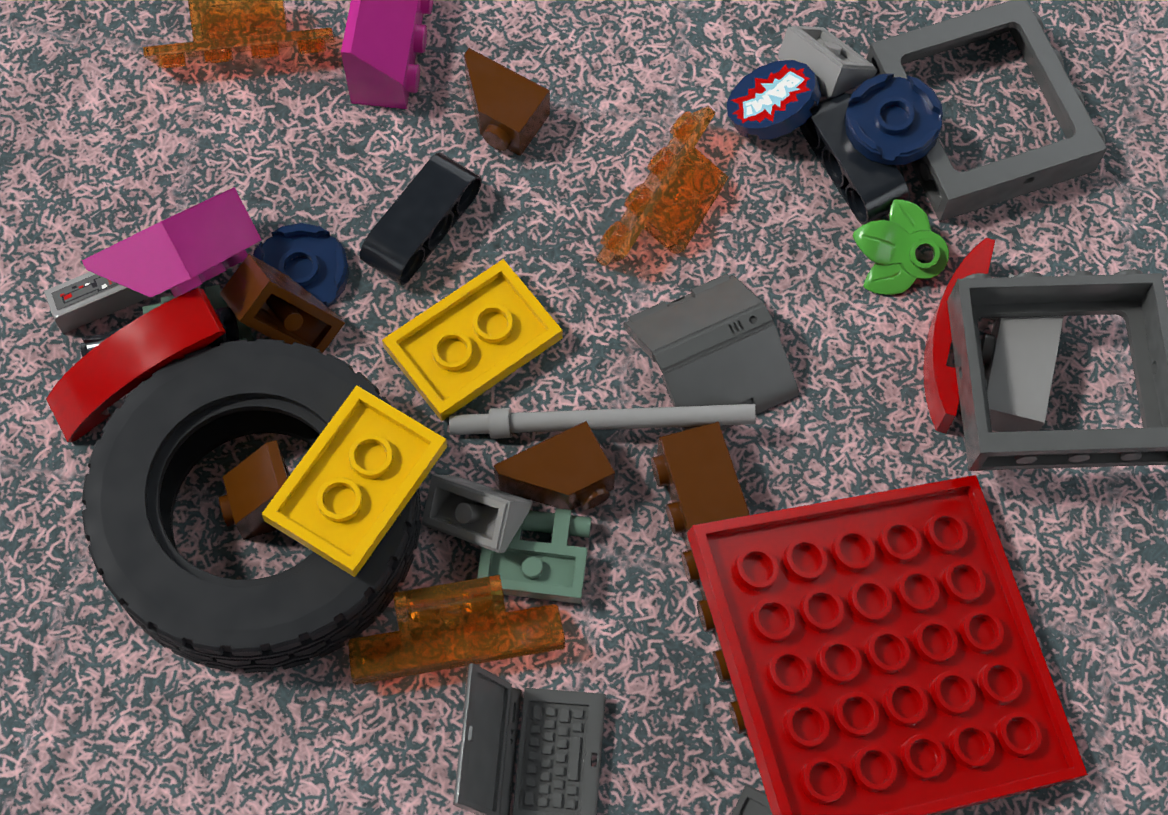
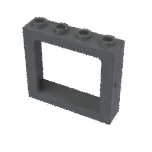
[866,0,1107,222]
[947,269,1168,471]

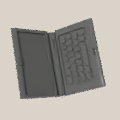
[623,274,799,431]
[453,663,606,815]

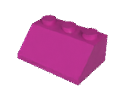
[341,0,434,109]
[82,187,262,298]

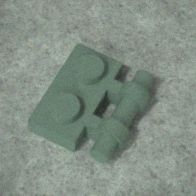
[476,508,592,604]

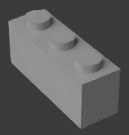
[981,274,1064,432]

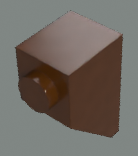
[464,48,550,156]
[220,254,345,354]
[494,421,615,510]
[219,440,291,540]

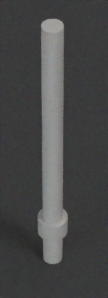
[449,404,756,439]

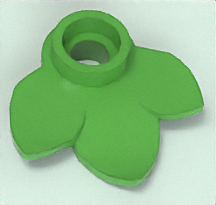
[853,199,949,295]

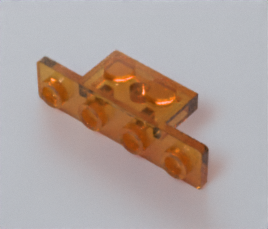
[143,0,336,68]
[596,106,729,266]
[348,575,566,685]

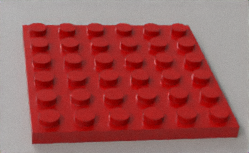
[687,475,1088,815]

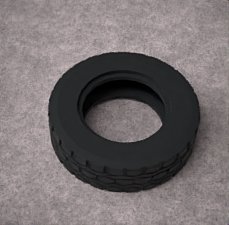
[82,339,422,673]

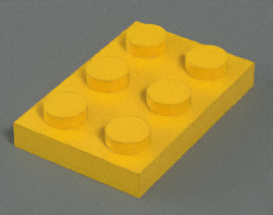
[382,259,563,422]
[262,385,447,577]

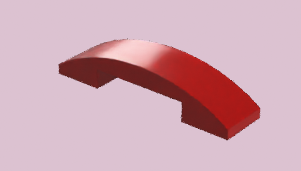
[923,238,995,434]
[46,288,226,442]

